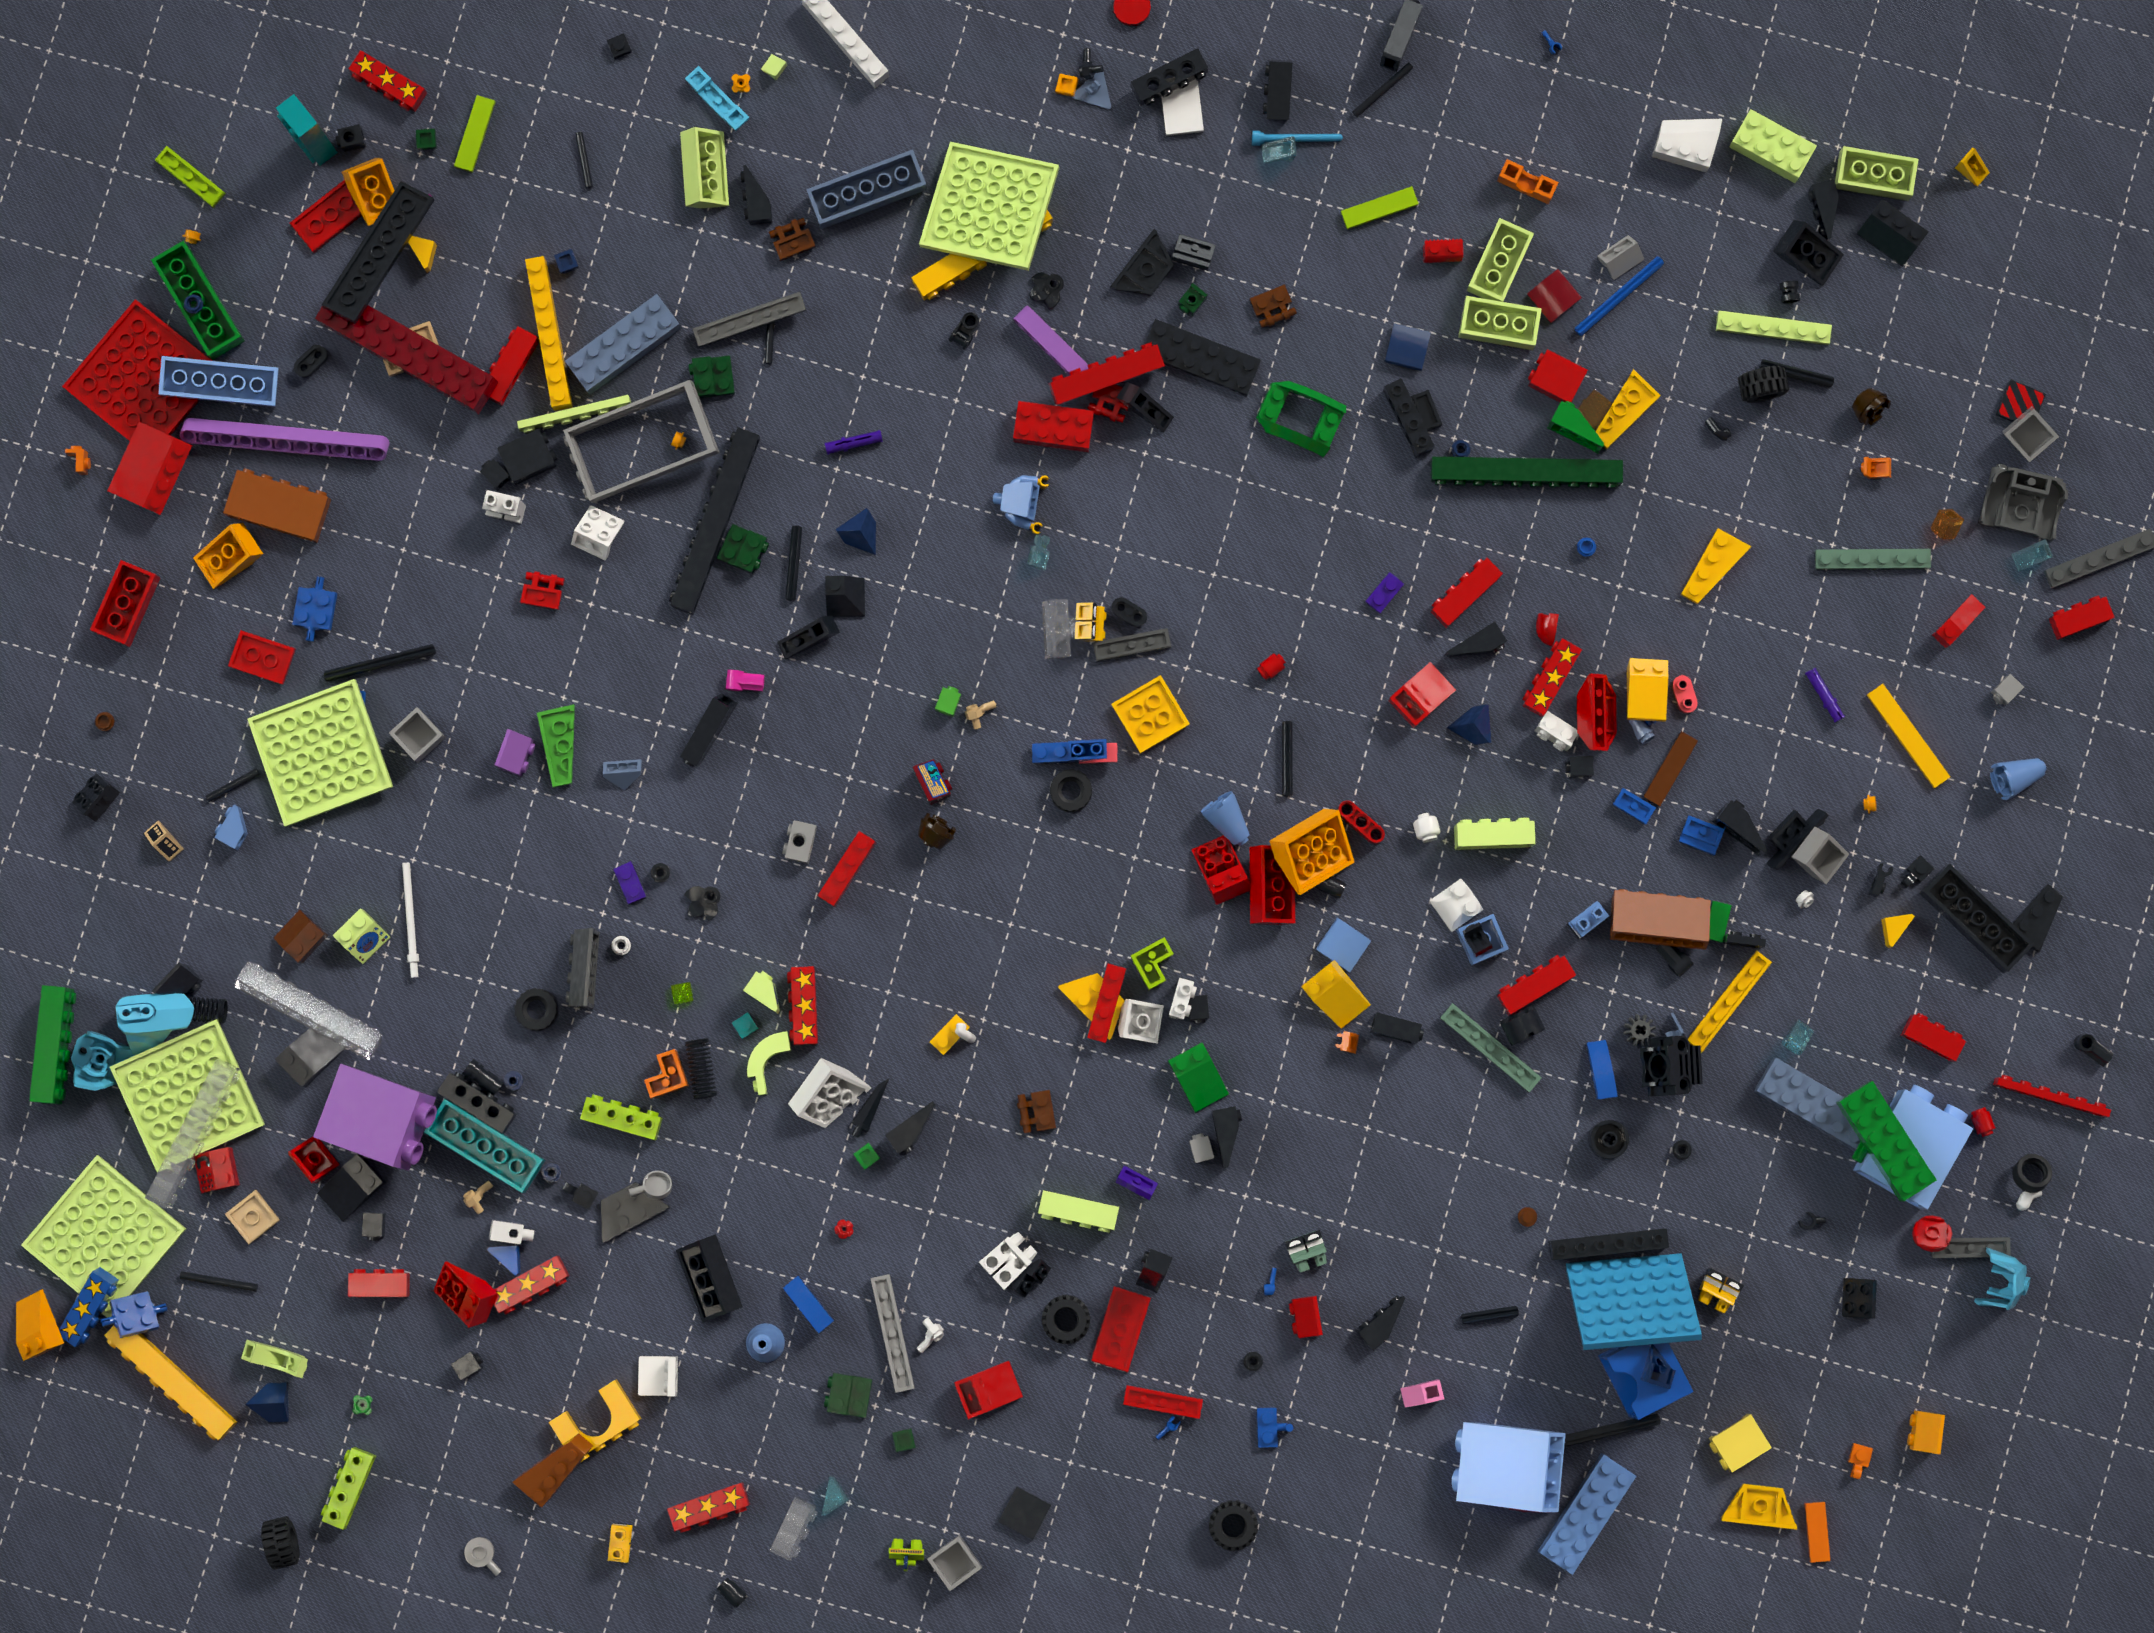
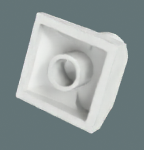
[1429,879,1483,932]
[1118,999,1164,1043]

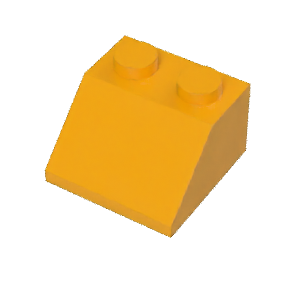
[1907,1410,1945,1454]

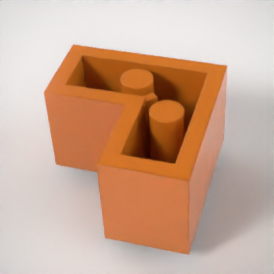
[644,1049,689,1099]

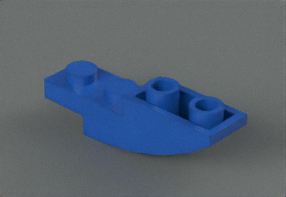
[1032,739,1107,764]

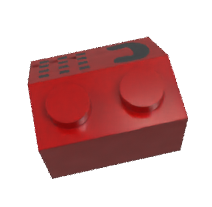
[194,1147,240,1194]

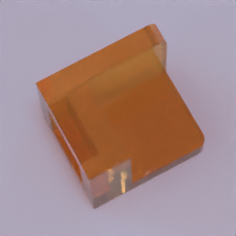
[1931,509,1964,540]

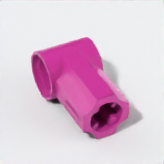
[725,670,765,692]

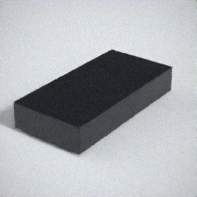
[1411,390,1443,431]

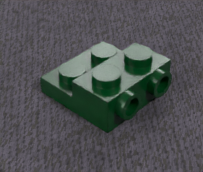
[689,356,735,398]
[717,524,769,574]
[824,1373,872,1418]

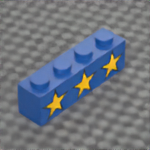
[59,1267,119,1347]

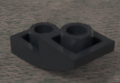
[1011,1259,1051,1298]

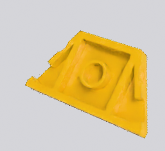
[1058,973,1125,1040]
[1721,1484,1797,1530]

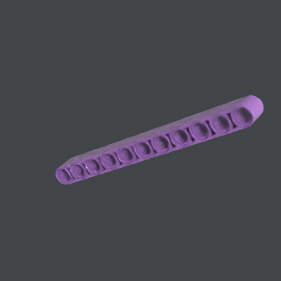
[180,418,390,461]

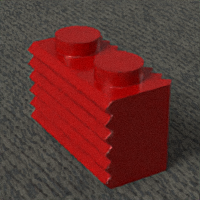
[1423,238,1463,263]

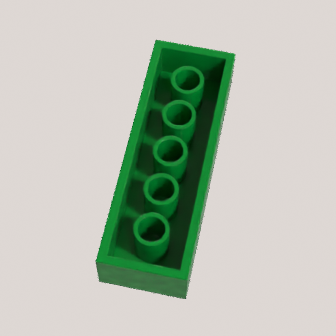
[151,240,245,360]
[29,985,76,1105]
[1836,1081,1937,1202]

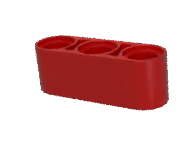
[1338,800,1385,845]

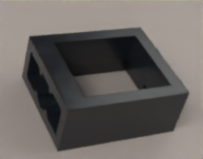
[1370,1012,1424,1045]

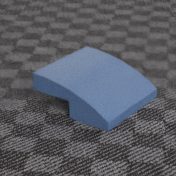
[1316,918,1371,972]

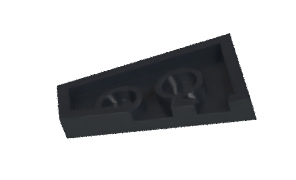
[2013,884,2063,952]

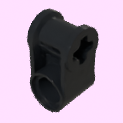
[949,312,980,350]

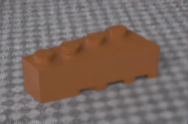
[512,1433,593,1508]

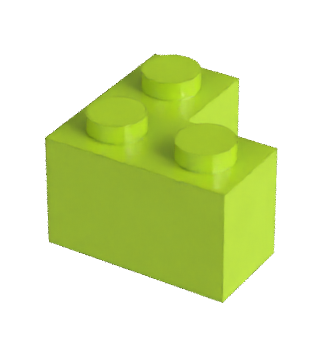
[1130,937,1174,990]

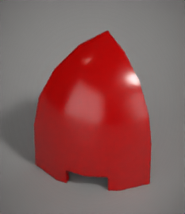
[1536,613,1559,647]

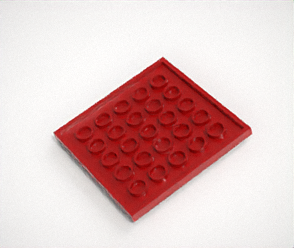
[62,299,212,441]

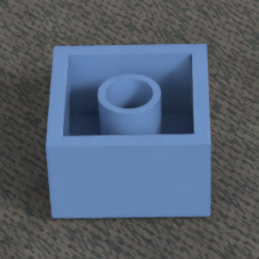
[1456,914,1509,966]

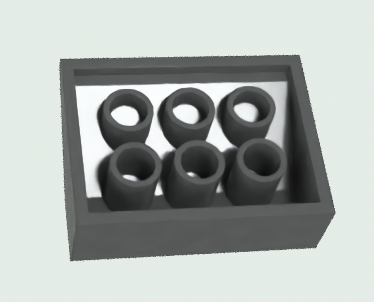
[566,928,600,1009]

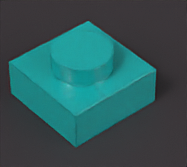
[732,1012,759,1039]

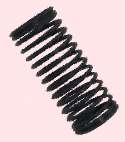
[188,997,228,1023]
[685,1038,718,1099]

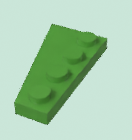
[537,704,575,788]

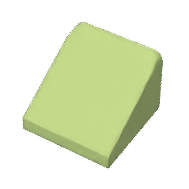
[761,54,787,80]

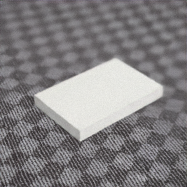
[1161,78,1204,136]

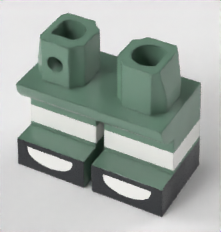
[1284,1230,1327,1273]

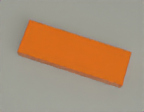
[1805,1502,1830,1563]

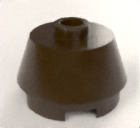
[1852,388,1891,426]
[918,813,956,849]

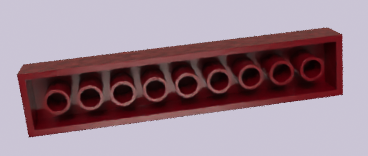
[315,305,498,415]

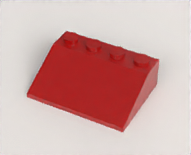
[107,422,192,515]

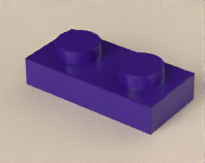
[1365,572,1404,614]
[613,861,647,904]
[1115,1166,1158,1200]

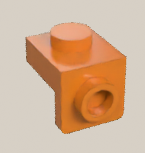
[65,446,91,475]
[1861,457,1891,479]

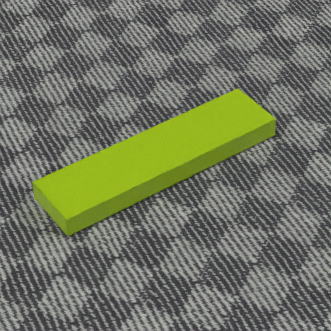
[454,95,495,173]
[155,146,226,208]
[1341,186,1419,230]

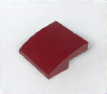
[1527,269,1582,323]

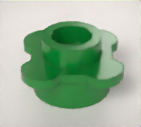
[352,1395,373,1415]

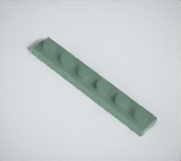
[1815,549,1931,570]
[1440,1003,1542,1093]

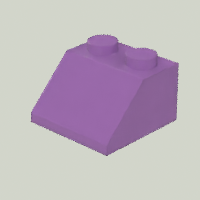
[495,729,535,776]

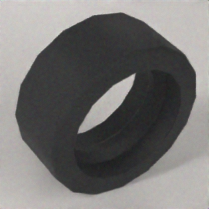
[2012,1154,2052,1193]

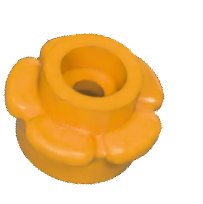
[182,229,201,244]
[671,432,686,450]
[1864,795,1876,814]

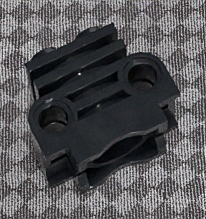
[1640,1036,1703,1097]

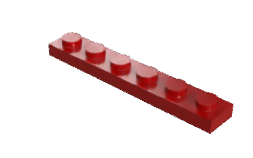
[1993,1075,2111,1118]

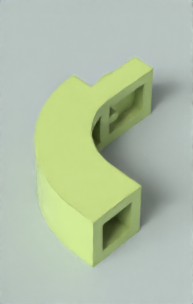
[747,1031,791,1096]
[241,1340,308,1378]

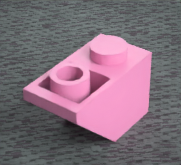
[1400,1379,1444,1407]

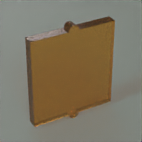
[1578,389,1613,430]

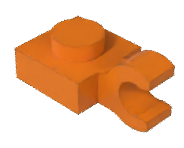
[1848,1443,1873,1479]

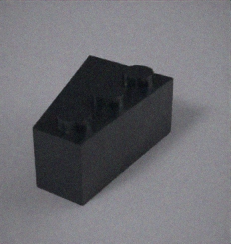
[1263,59,1293,120]
[1136,1248,1173,1293]

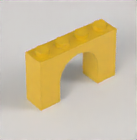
[549,1379,641,1462]

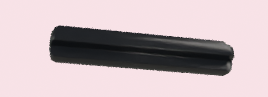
[1461,1306,1519,1324]

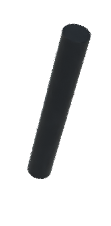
[575,132,593,188]
[765,322,775,364]
[205,768,260,802]

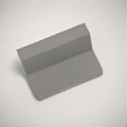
[1598,235,1644,280]

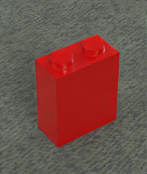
[1528,349,1588,402]

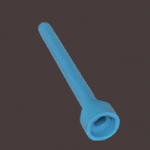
[1252,131,1343,146]

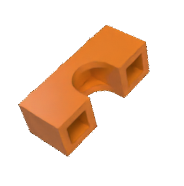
[1497,159,1559,205]

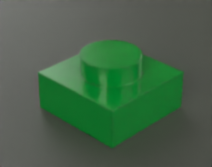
[853,1143,880,1170]

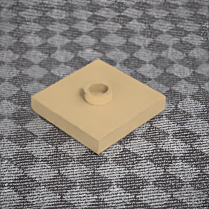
[225,1190,280,1245]

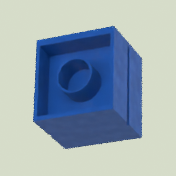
[1598,1343,1693,1420]

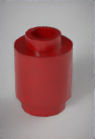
[1257,653,1286,680]
[1971,1107,1996,1137]

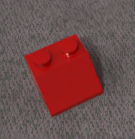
[1289,1296,1323,1338]

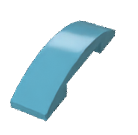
[685,66,750,131]

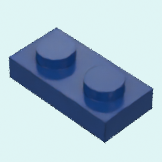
[1612,788,1656,825]

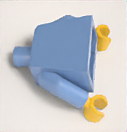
[993,475,1049,534]

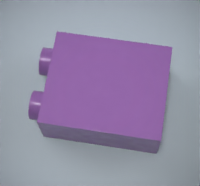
[313,1064,437,1171]

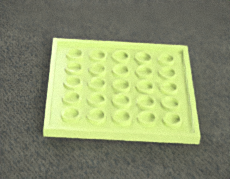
[919,142,1059,271]
[248,679,393,827]
[110,1019,265,1173]
[21,1155,186,1318]

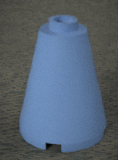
[1990,758,2046,800]
[1201,791,1250,846]
[746,1323,785,1362]

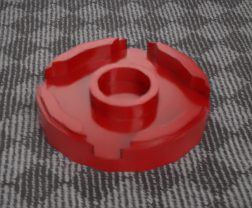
[1113,0,1151,26]
[1912,1216,1952,1252]

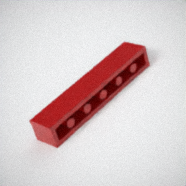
[1048,342,1165,405]

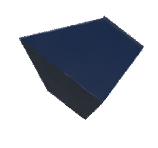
[836,508,876,555]
[1447,704,1491,745]
[1641,1344,1676,1389]
[245,1382,289,1422]

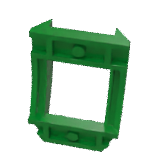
[1256,381,1346,457]

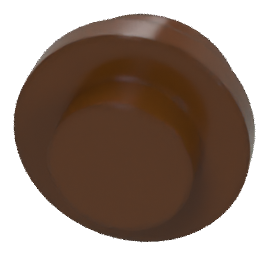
[95,712,115,731]
[1518,1207,1537,1227]

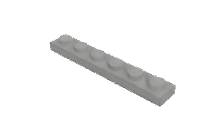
[871,1274,915,1393]

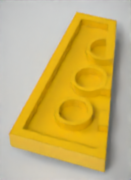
[1596,369,1661,450]
[1681,528,1751,604]

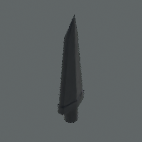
[851,1079,889,1138]

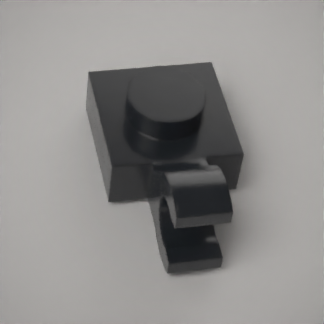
[1901,855,1934,888]
[1868,863,1893,897]
[563,1182,599,1210]

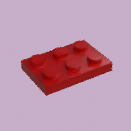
[228,630,296,685]

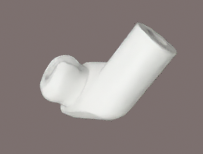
[955,1023,976,1043]
[2016,1191,2042,1211]

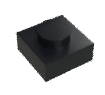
[607,33,632,59]

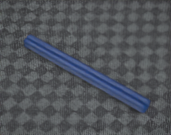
[1574,257,1664,336]

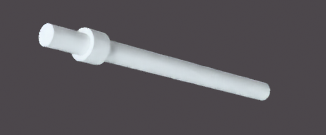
[402,863,419,978]

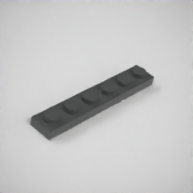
[693,292,807,347]
[2044,528,2154,589]

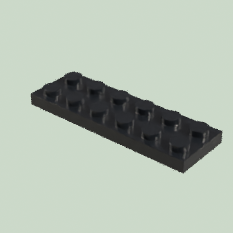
[1145,319,1261,396]

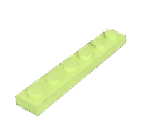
[1716,311,1832,345]
[517,395,631,434]

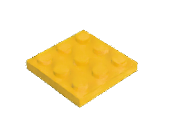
[1111,675,1190,754]

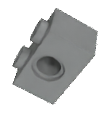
[782,820,817,864]

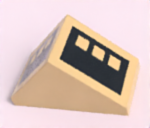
[144,820,184,862]

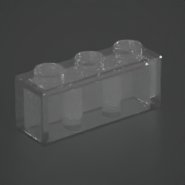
[1042,599,1071,659]
[770,1496,818,1561]

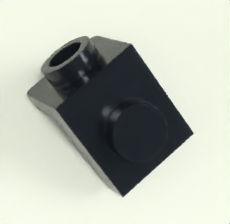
[1463,922,1493,957]

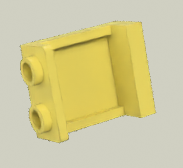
[1709,1414,1772,1472]

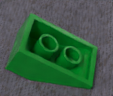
[1547,401,1604,453]
[1168,1043,1229,1112]

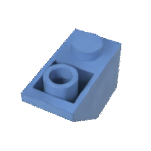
[215,805,248,850]

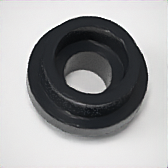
[651,863,670,882]
[1672,1140,1692,1160]
[1243,1352,1263,1371]

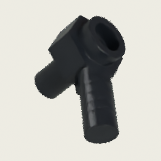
[1079,48,1104,80]

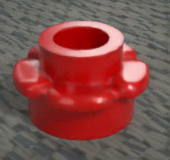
[834,1220,854,1239]

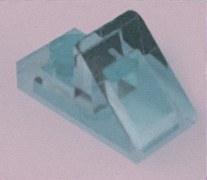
[1262,136,1296,164]
[2011,539,2053,572]
[1782,1019,1814,1056]

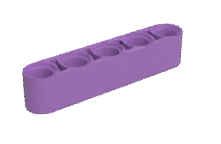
[1013,305,1088,375]

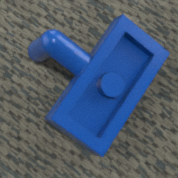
[1257,1408,1293,1448]

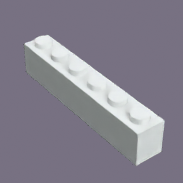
[802,0,889,88]

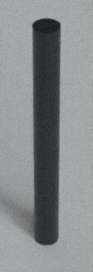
[1352,62,1413,117]
[180,1271,258,1292]

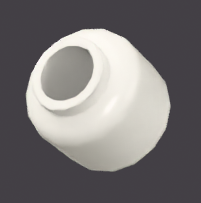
[1413,813,1440,843]

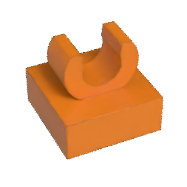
[1335,1031,1359,1054]

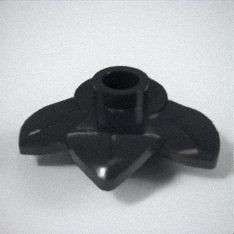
[1030,272,1064,309]
[684,886,721,921]

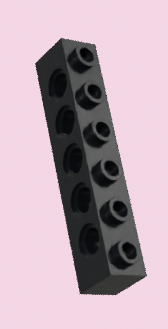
[1549,1228,1669,1260]

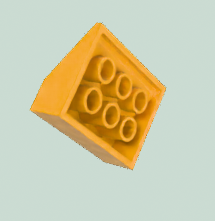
[1269,809,1354,895]

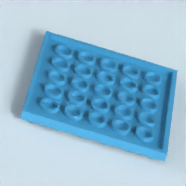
[1566,1253,1702,1350]

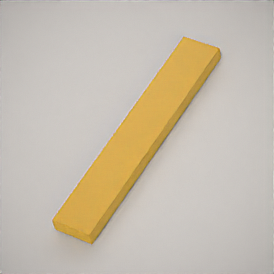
[1866,684,1950,788]
[1688,951,1772,1053]

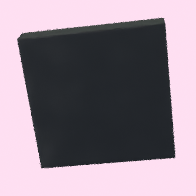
[999,1487,1051,1540]

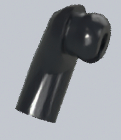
[1705,417,1731,441]

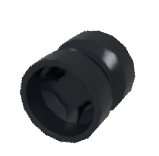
[1779,281,1800,304]

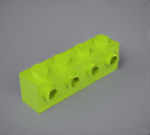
[580,1094,663,1140]
[321,1447,376,1530]

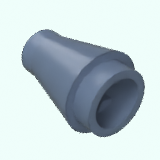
[1629,720,1655,745]

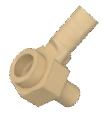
[965,700,996,729]
[463,1181,493,1214]

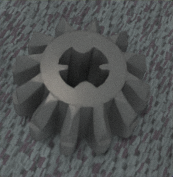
[1623,1014,1656,1047]

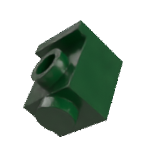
[1178,283,1208,316]

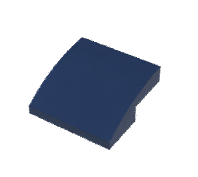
[1385,323,1431,371]

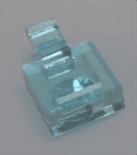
[1027,535,1050,570]

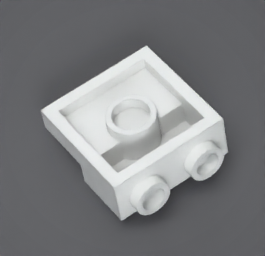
[1169,978,1197,1020]

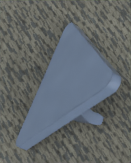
[1071,72,1111,110]
[1666,1013,1685,1037]

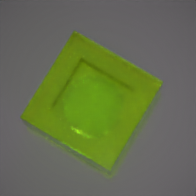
[671,982,694,1005]

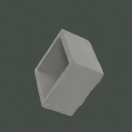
[2002,406,2059,462]
[389,707,446,763]
[1792,827,1849,884]
[927,1534,982,1591]

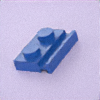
[1678,815,1725,856]

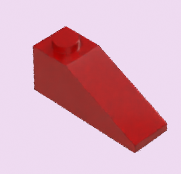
[1932,594,1985,648]

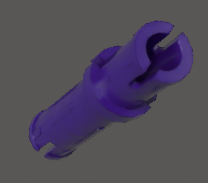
[825,430,883,455]
[1805,667,1845,723]

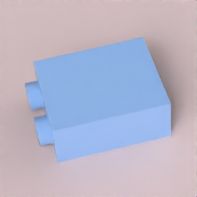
[1853,1085,1973,1210]
[1452,1422,1565,1512]

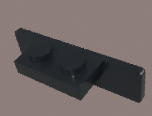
[1766,809,1829,870]

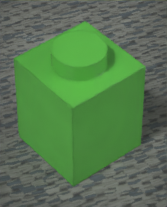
[935,686,961,717]

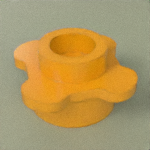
[732,74,750,93]

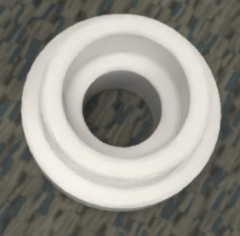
[1796,890,1814,908]
[611,936,631,955]

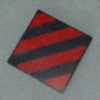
[1996,379,2046,422]

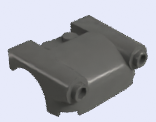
[1978,464,2068,541]

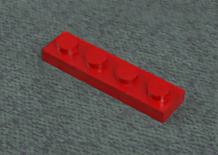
[1087,964,1126,1043]
[1123,1385,1203,1419]

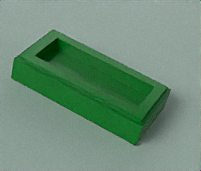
[1709,901,1732,943]

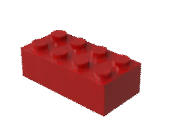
[1013,401,1094,452]
[90,560,160,647]
[1249,845,1295,925]

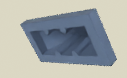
[603,759,642,790]

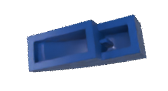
[1586,1040,1618,1100]
[783,1276,834,1334]

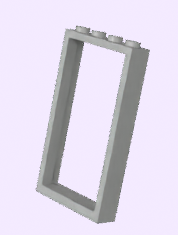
[563,380,720,503]

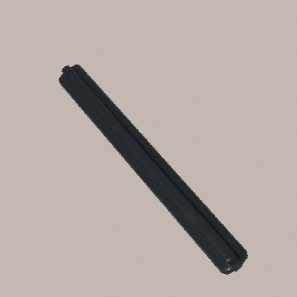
[324,644,436,681]
[1564,1413,1661,1447]

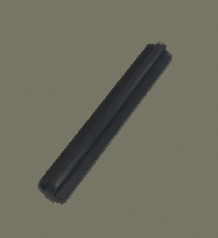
[1760,359,1834,387]
[785,526,802,601]
[1282,721,1293,797]

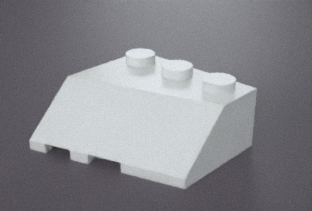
[1652,119,1722,172]
[788,1058,871,1128]

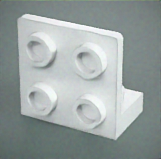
[571,506,624,560]
[1535,711,1578,751]
[638,1356,678,1396]

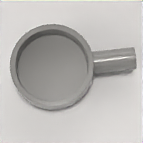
[628,1171,672,1200]
[464,1537,502,1576]

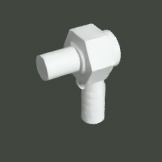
[917,1318,944,1353]

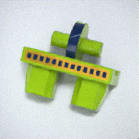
[889,1539,924,1571]

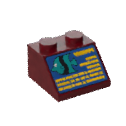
[913,759,952,805]

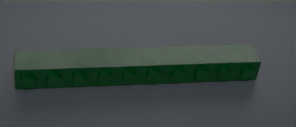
[1430,457,1623,489]

